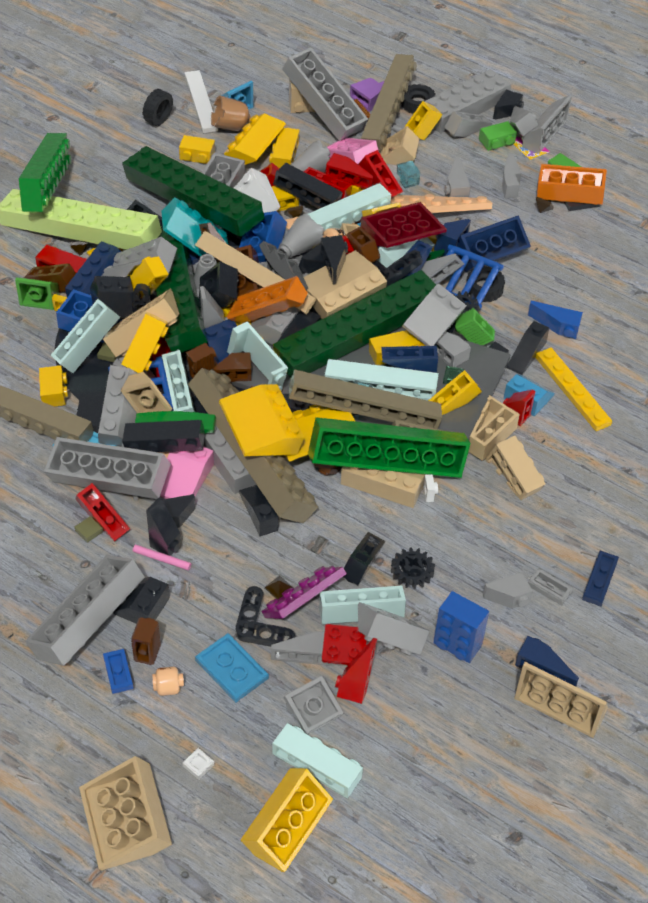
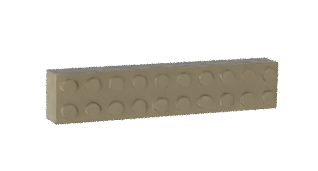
[188,368,318,523]

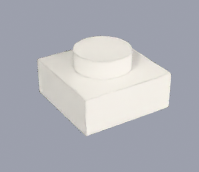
[423,475,438,502]

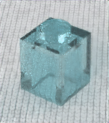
[396,160,421,189]

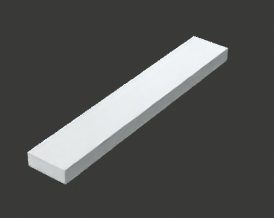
[185,70,218,133]

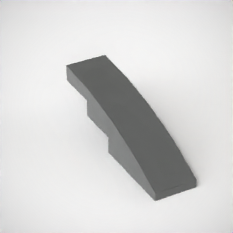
[259,241,308,290]

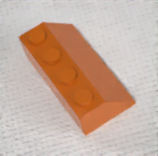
[537,164,607,205]
[226,276,308,323]

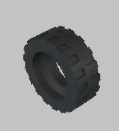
[401,84,436,114]
[142,88,173,126]
[466,266,505,302]

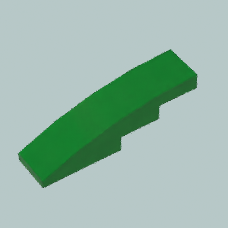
[135,411,216,434]

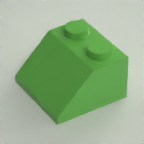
[15,277,59,310]

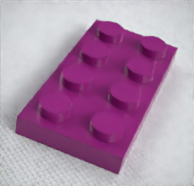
[261,566,347,619]

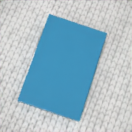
[195,633,269,703]

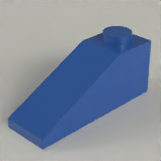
[528,300,583,339]

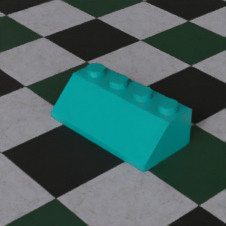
[161,198,228,256]

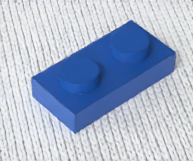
[103,649,133,694]

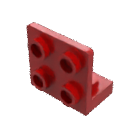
[321,624,367,665]

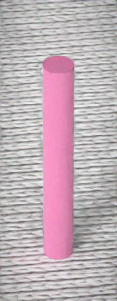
[133,544,192,571]

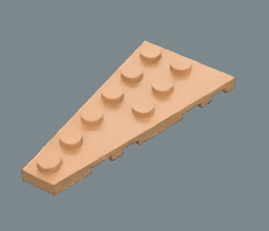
[390,194,492,213]

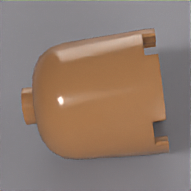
[211,96,251,131]

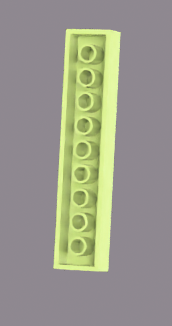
[0,189,162,250]

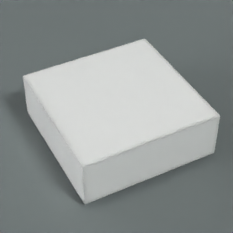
[183,748,214,780]

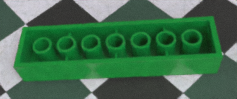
[18,133,71,212]
[308,417,471,478]

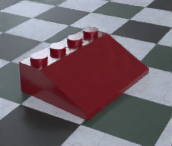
[360,202,447,248]

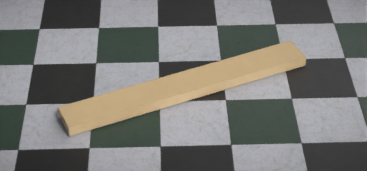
[195,231,316,315]

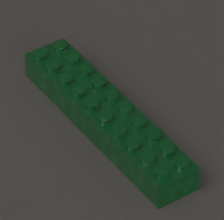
[122,146,265,237]
[156,228,208,353]
[273,270,436,378]

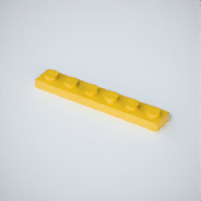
[536,347,612,432]

